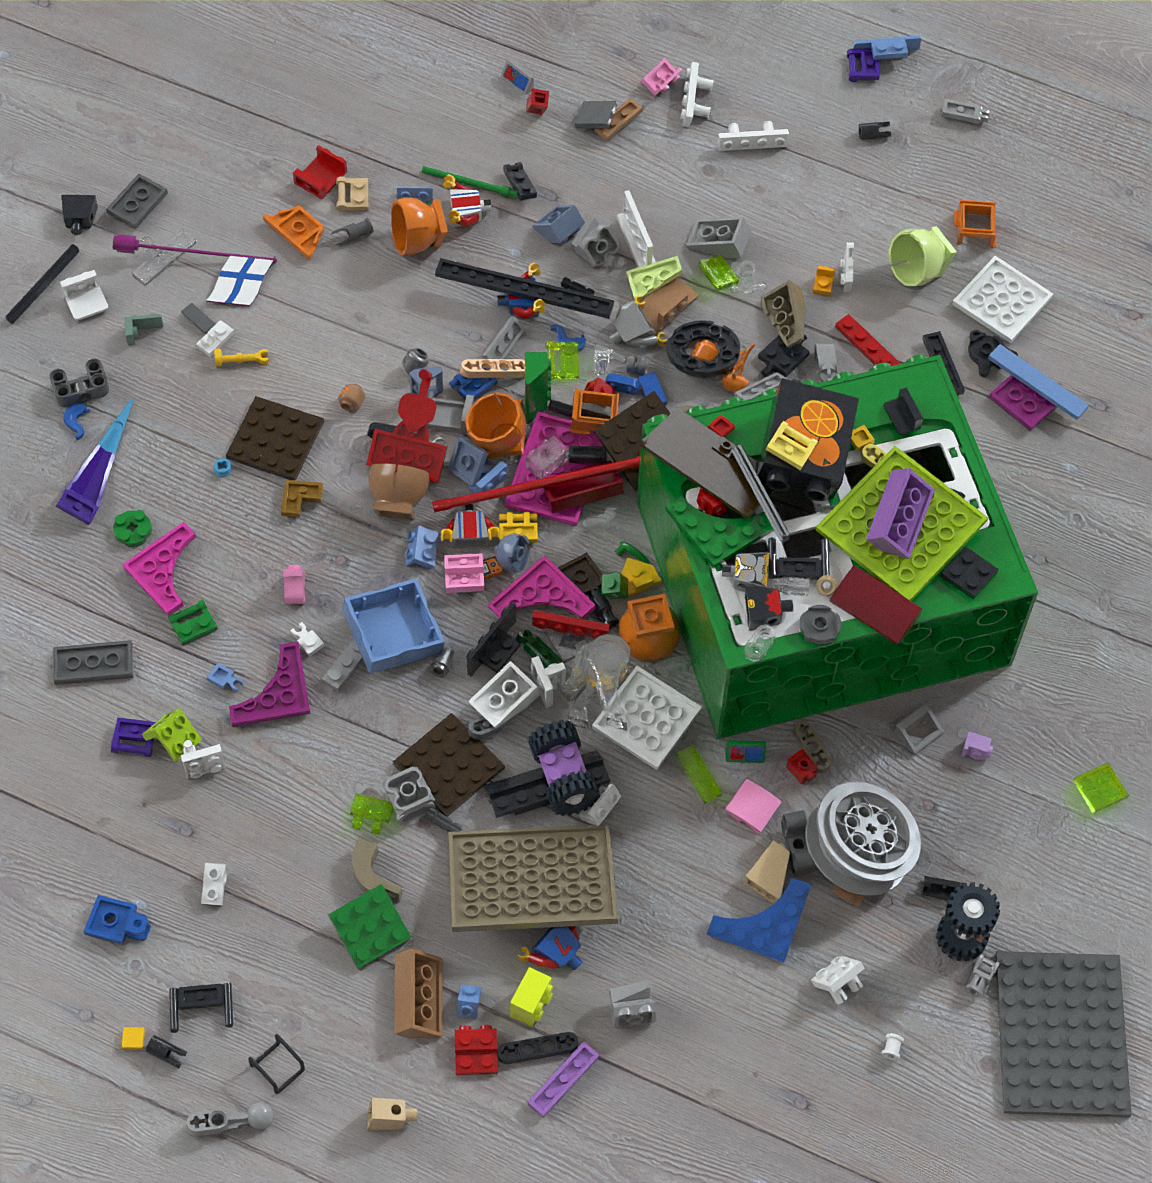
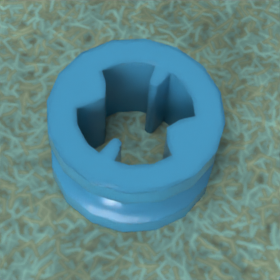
[214,458,231,477]

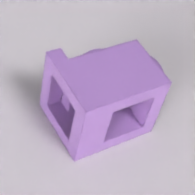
[961,732,993,760]

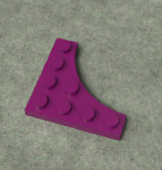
[229,641,310,727]

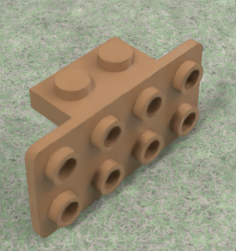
[640,277,698,335]

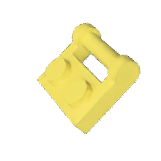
[766,421,818,470]

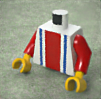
[443,175,491,228]

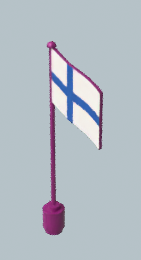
[112,234,277,306]

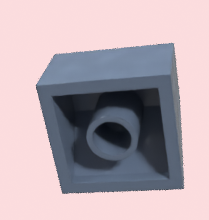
[532,205,585,244]

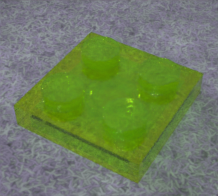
[1073,762,1129,813]

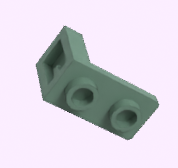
[125,314,163,345]

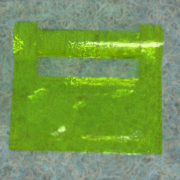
[545,341,579,379]

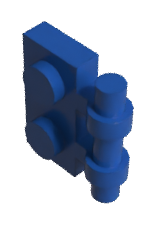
[449,368,497,400]

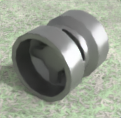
[627,355,647,375]

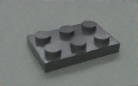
[106,173,168,229]

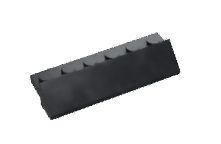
[484,750,610,818]

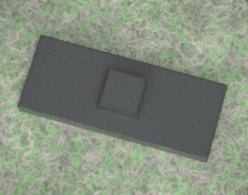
[181,303,216,334]

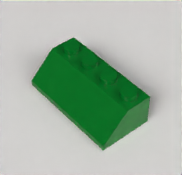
[525,352,551,424]

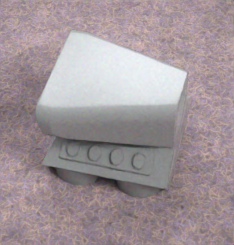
[571,214,620,268]
[382,767,435,825]
[609,980,656,1028]

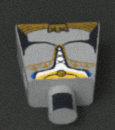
[722,553,769,592]

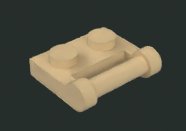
[336,176,369,211]

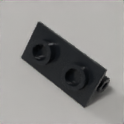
[922,876,964,900]

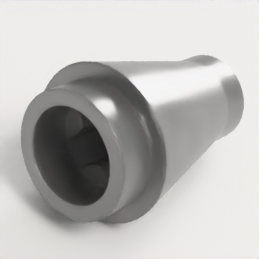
[431,647,454,677]

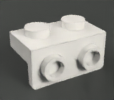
[579,784,622,826]

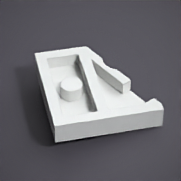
[840,242,854,292]

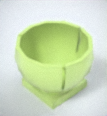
[889,226,956,286]

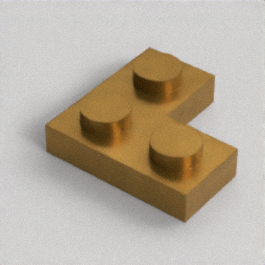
[281,480,324,517]

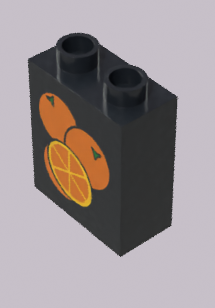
[757,378,859,501]

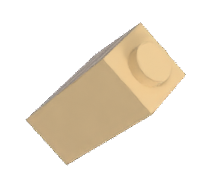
[744,840,790,904]

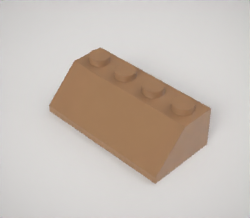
[394,948,442,1038]

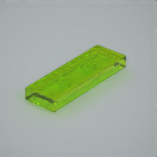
[676,745,722,804]

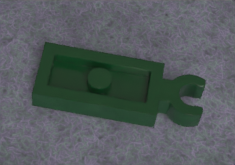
[516,629,564,669]

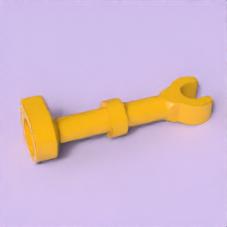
[214,349,269,367]

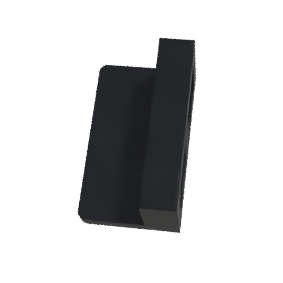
[884,387,923,436]

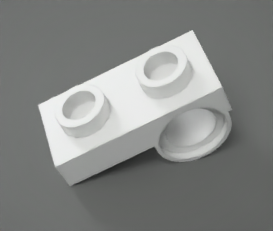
[201,863,227,905]

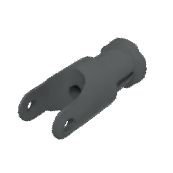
[331,217,374,245]

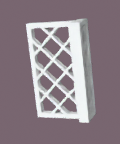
[617,190,656,268]

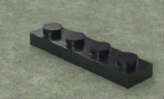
[922,331,965,396]

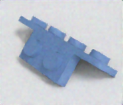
[853,35,921,60]

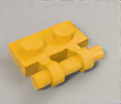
[499,512,538,543]

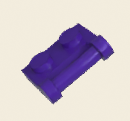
[847,49,880,82]
[111,717,156,757]

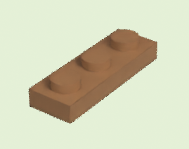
[595,98,643,141]

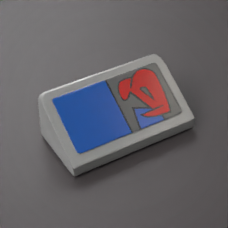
[501,58,534,94]

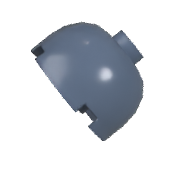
[495,534,530,573]

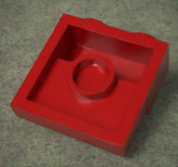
[455,1025,498,1076]

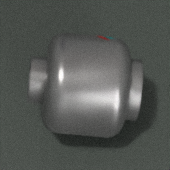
[402,348,429,374]

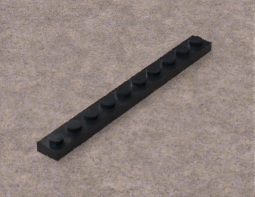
[435,258,614,319]

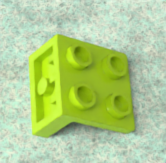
[142,708,202,762]

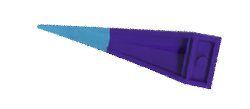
[55,399,133,525]

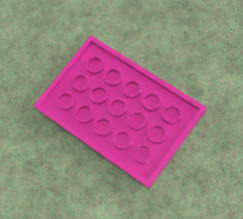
[505,412,603,526]

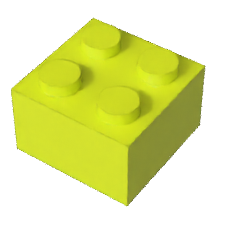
[510,967,553,1027]

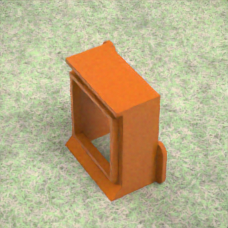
[954,199,996,248]
[570,387,619,435]

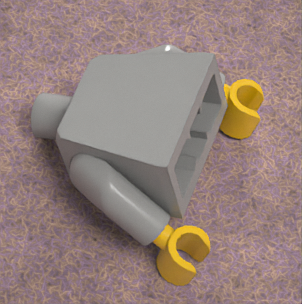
[610,296,667,347]

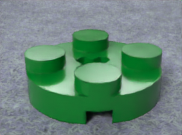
[113,510,152,547]

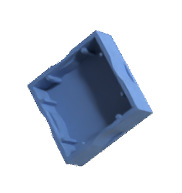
[343,578,445,674]

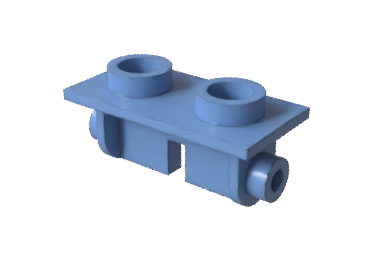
[397,186,433,204]

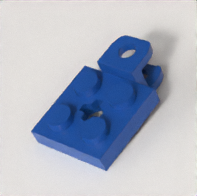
[84,895,151,945]

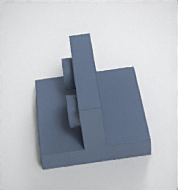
[447,436,496,487]

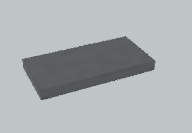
[53,640,133,685]

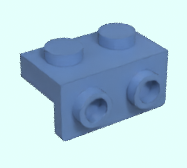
[469,461,507,494]
[405,526,438,569]

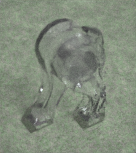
[557,634,631,731]

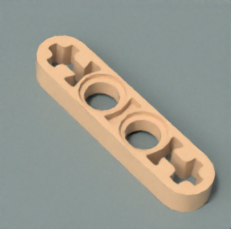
[460,359,525,378]

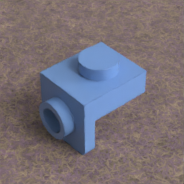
[456,984,482,1019]

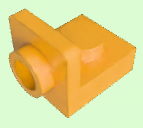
[813,266,835,296]

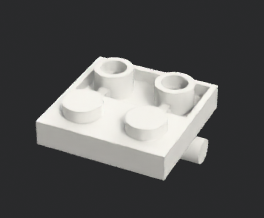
[181,740,226,779]

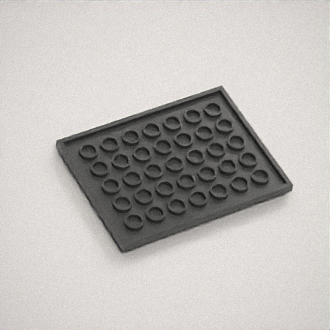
[995,951,1132,1117]

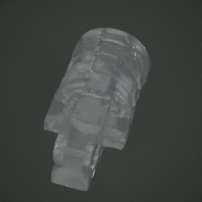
[772,577,810,597]

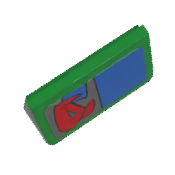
[725,740,766,763]

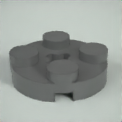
[799,605,841,644]

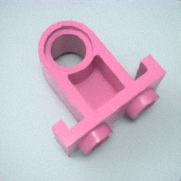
[283,565,305,604]

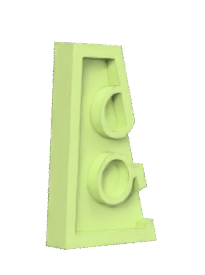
[626,256,683,299]

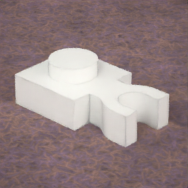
[290,622,324,657]

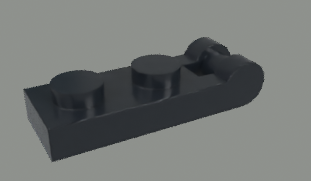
[503,162,537,201]

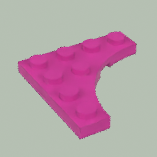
[122,522,196,616]
[488,555,596,619]

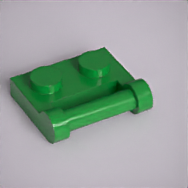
[168,599,218,646]

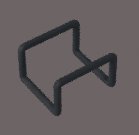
[248,1034,305,1094]

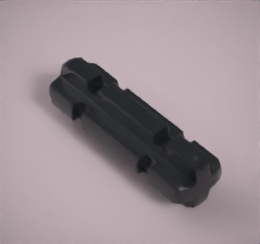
[561,277,595,295]

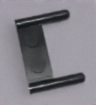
[768,537,830,580]
[169,983,233,1033]

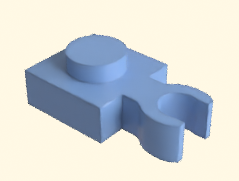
[207,663,244,693]

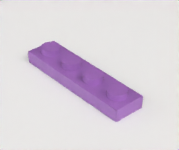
[528,1042,600,1118]

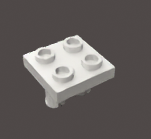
[811,956,865,1004]

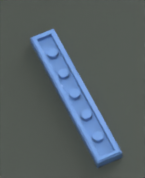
[988,344,1089,420]

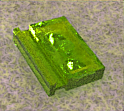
[698,254,740,291]

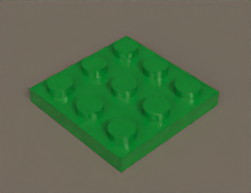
[327,884,412,969]

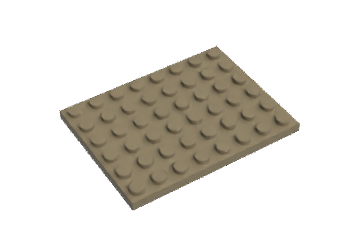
[448,824,618,932]

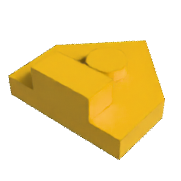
[621,557,661,598]

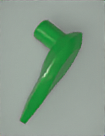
[614,541,649,564]

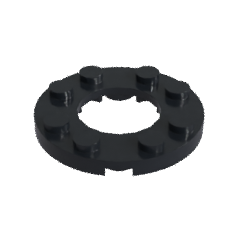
[667,320,740,378]

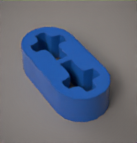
[605,373,640,395]

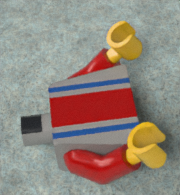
[441,504,500,548]

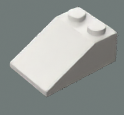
[468,661,541,728]

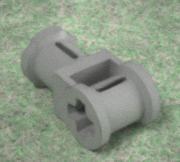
[965,954,1000,997]

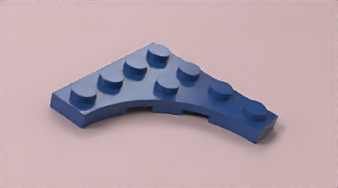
[707,878,811,962]

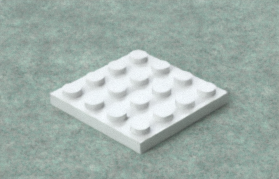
[952,256,1053,343]
[592,666,702,770]

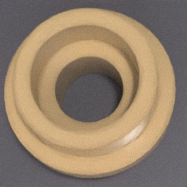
[817,575,837,596]

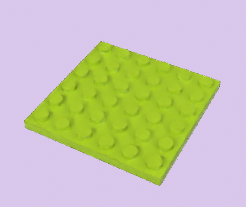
[816,446,988,601]

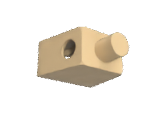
[367,1098,417,1131]

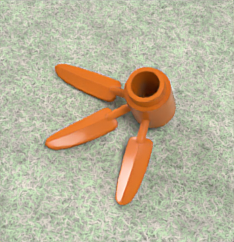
[721,343,755,393]

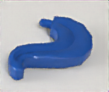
[551,324,586,352]
[63,402,90,440]

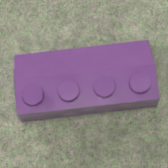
[866,468,935,559]

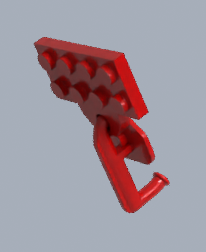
[366,369,448,483]

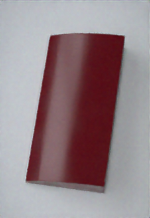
[542,460,624,514]
[829,565,922,645]

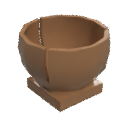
[368,464,429,520]

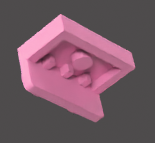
[641,58,682,96]

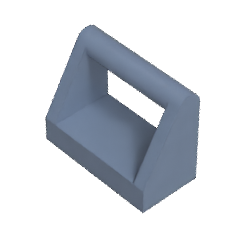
[409,367,444,397]

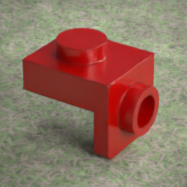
[585,377,616,394]
[696,489,727,516]

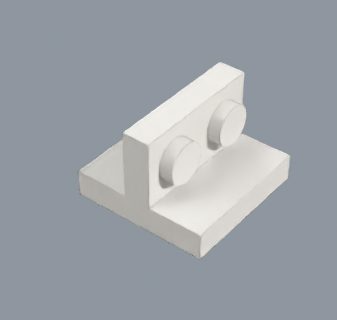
[531,656,566,708]

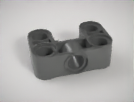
[49,358,109,407]
[781,810,816,876]

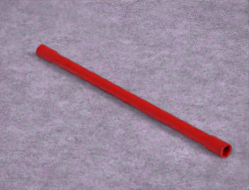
[432,456,640,513]

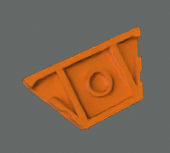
[263,206,324,260]

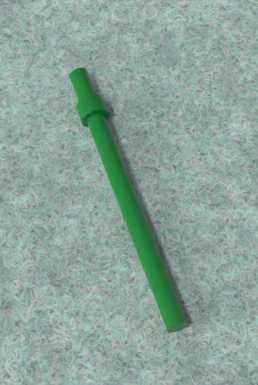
[422,166,519,199]

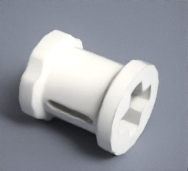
[881,1033,904,1060]

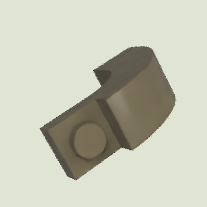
[352,838,403,902]

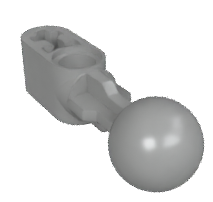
[815,343,837,382]
[186,1102,274,1137]

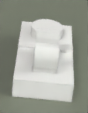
[196,320,235,357]

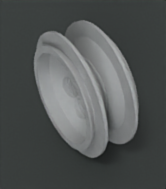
[805,782,921,895]

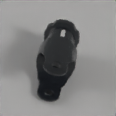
[589,586,619,629]

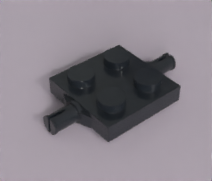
[758,335,810,377]

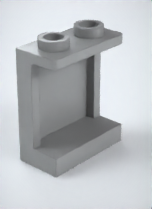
[425,391,474,435]

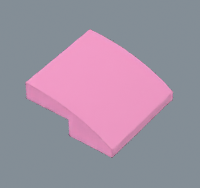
[444,554,484,593]
[725,779,782,833]

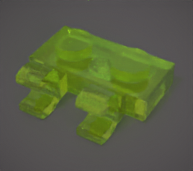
[350,793,394,834]

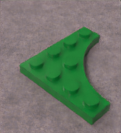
[665,496,774,568]

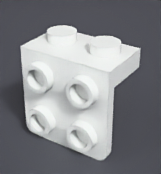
[60,270,109,321]

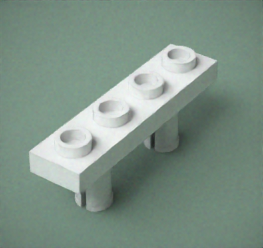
[680,62,713,128]
[718,121,789,151]

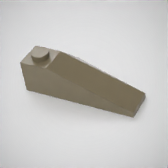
[761,280,805,348]

